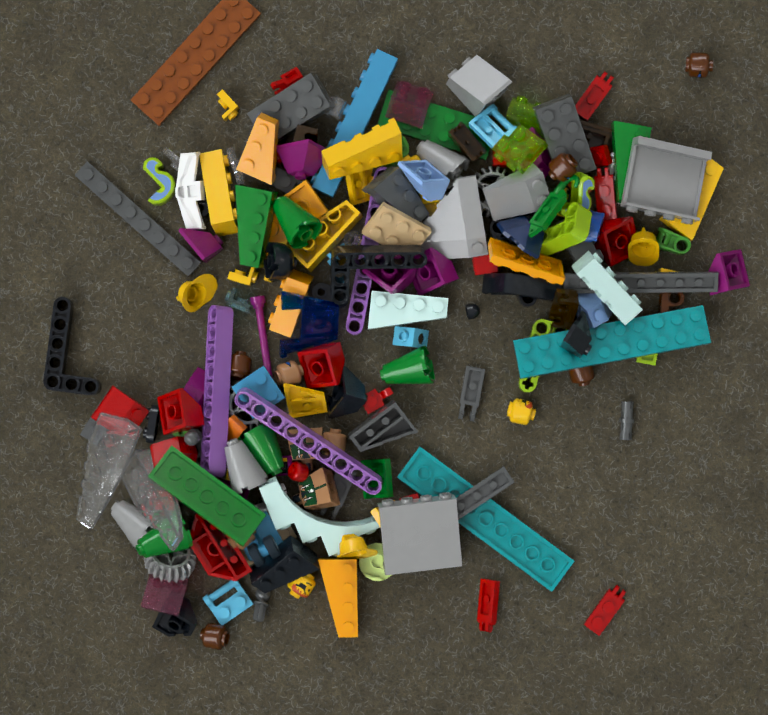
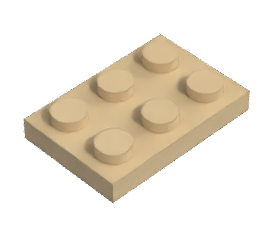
[362,202,432,256]

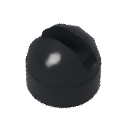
[465,304,480,320]

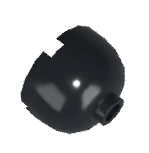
[263,242,297,281]

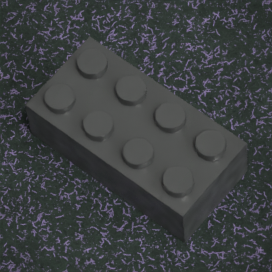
[247,73,335,143]
[532,94,596,182]

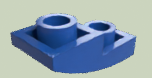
[585,210,605,242]

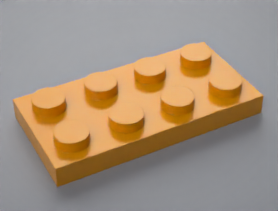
[266,180,329,256]
[488,237,565,285]

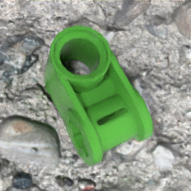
[656,227,691,255]

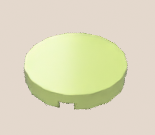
[359,543,391,581]

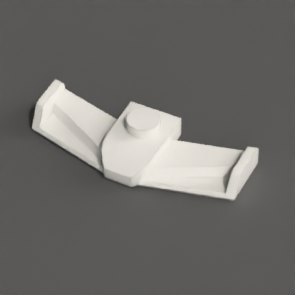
[175,152,206,230]

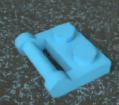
[468,104,520,151]
[202,580,253,625]

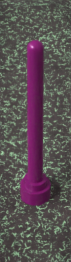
[250,296,273,378]

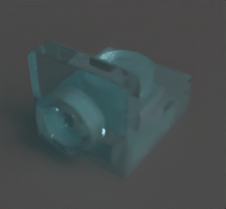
[225,287,251,314]

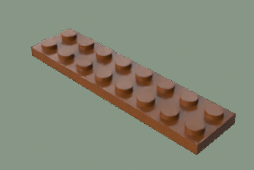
[130,0,261,126]

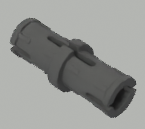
[619,401,634,440]

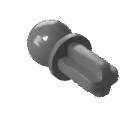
[184,428,202,446]
[253,589,271,622]

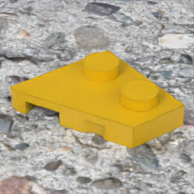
[345,168,374,205]
[283,383,328,418]

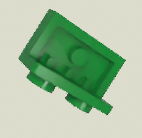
[361,458,393,499]

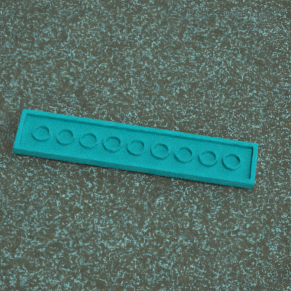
[513,305,711,379]
[397,446,574,592]

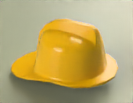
[628,227,659,266]
[176,274,218,312]
[337,534,378,559]

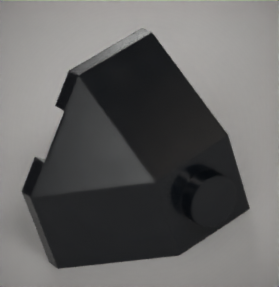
[560,311,592,358]
[327,366,367,419]
[152,590,198,637]

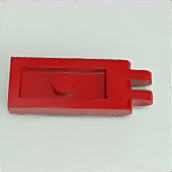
[575,71,614,122]
[594,167,618,220]
[477,579,500,633]
[583,585,626,636]

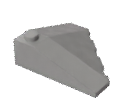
[415,175,488,259]

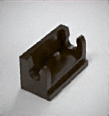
[580,120,612,148]
[448,122,487,164]
[293,124,318,143]
[549,288,579,330]

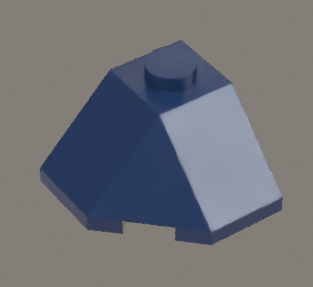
[497,216,545,259]

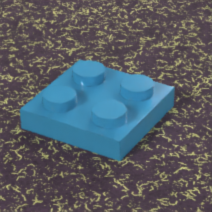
[232,366,285,419]

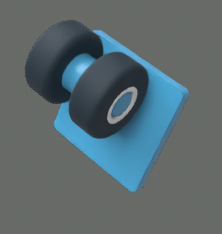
[243,511,283,567]

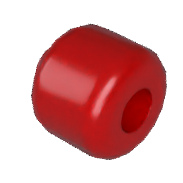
[288,461,309,482]

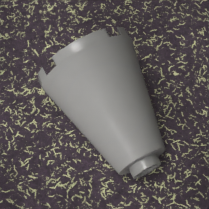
[416,140,470,189]
[224,438,269,494]
[111,500,162,549]

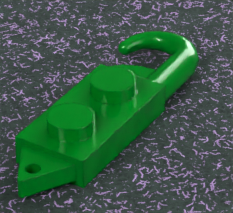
[528,175,580,238]

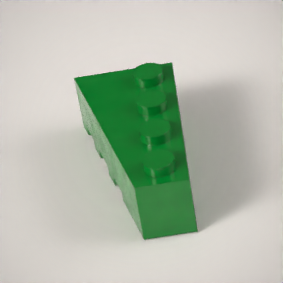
[611,121,652,203]
[235,185,278,268]

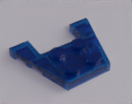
[279,291,339,358]

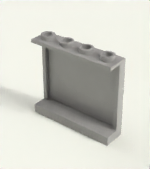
[620,136,712,225]
[377,492,462,575]

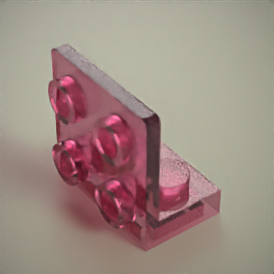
[385,81,434,129]
[141,574,189,616]

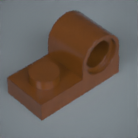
[658,292,684,313]

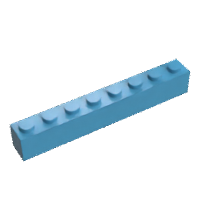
[310,49,398,199]

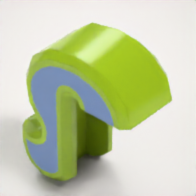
[143,157,176,206]
[558,172,595,217]

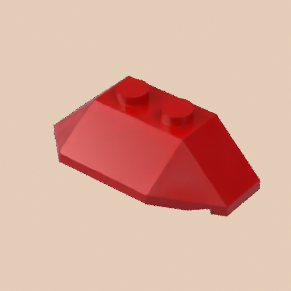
[190,514,252,581]

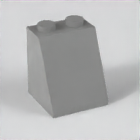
[446,55,512,117]

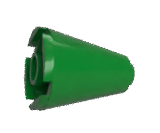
[272,196,323,249]
[380,346,435,384]
[238,424,285,477]
[136,512,193,558]

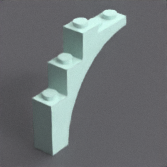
[258,476,380,556]

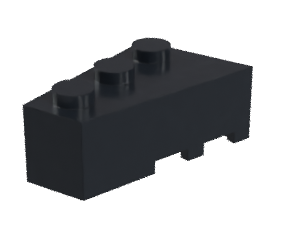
[250,535,320,593]

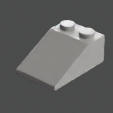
[482,163,550,221]

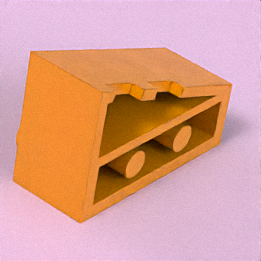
[236,112,279,185]
[268,269,314,338]

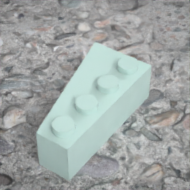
[571,250,643,325]
[368,291,448,330]

